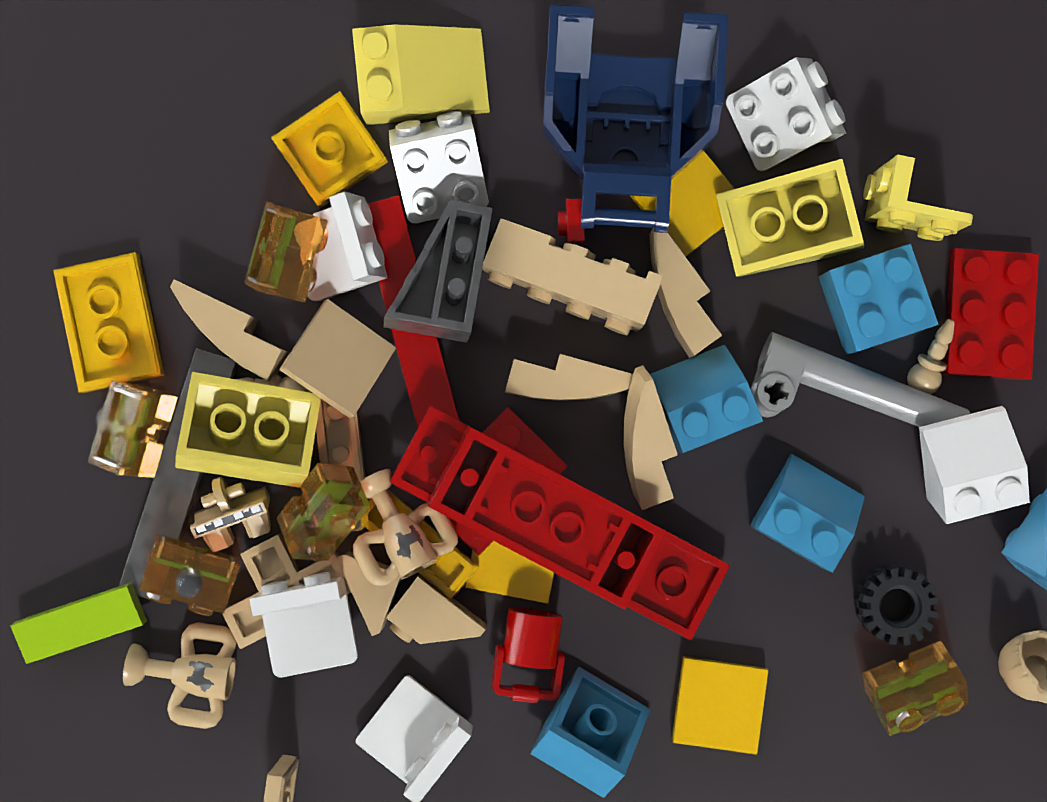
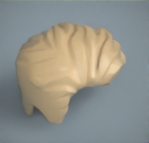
[998,630,1047,703]

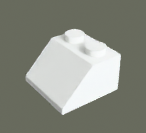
[919,406,1030,524]

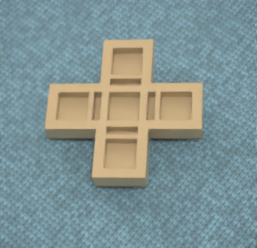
[221,534,351,649]

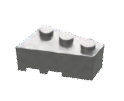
[384,200,493,343]

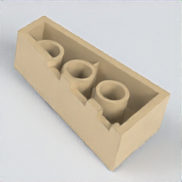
[482,218,664,336]

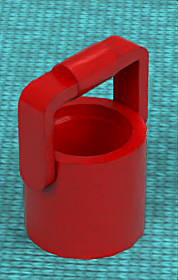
[491,607,565,703]

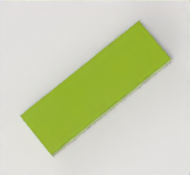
[10,582,147,664]

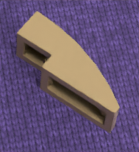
[649,228,722,358]
[170,280,289,381]
[505,354,633,401]
[624,365,678,510]

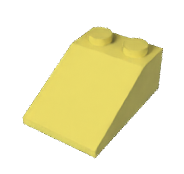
[352,24,490,125]
[716,159,864,277]

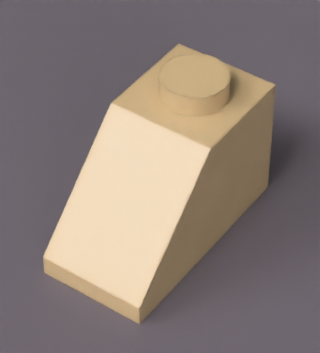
[386,574,487,644]

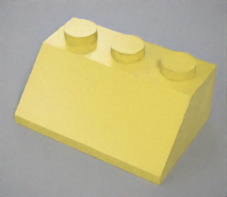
[175,372,321,488]

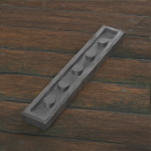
[119,348,238,602]

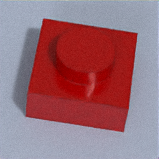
[557,199,585,247]

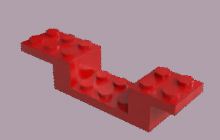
[389,406,730,640]

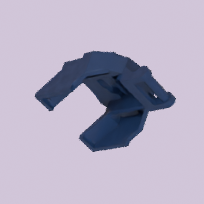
[543,5,728,233]

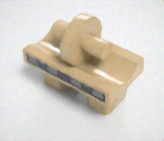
[190,477,271,552]

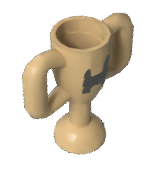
[353,469,458,585]
[123,622,236,729]

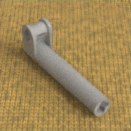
[750,332,970,427]

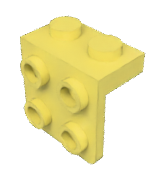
[863,155,973,241]

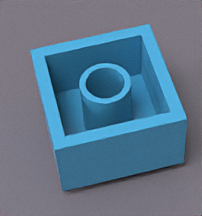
[818,243,939,355]

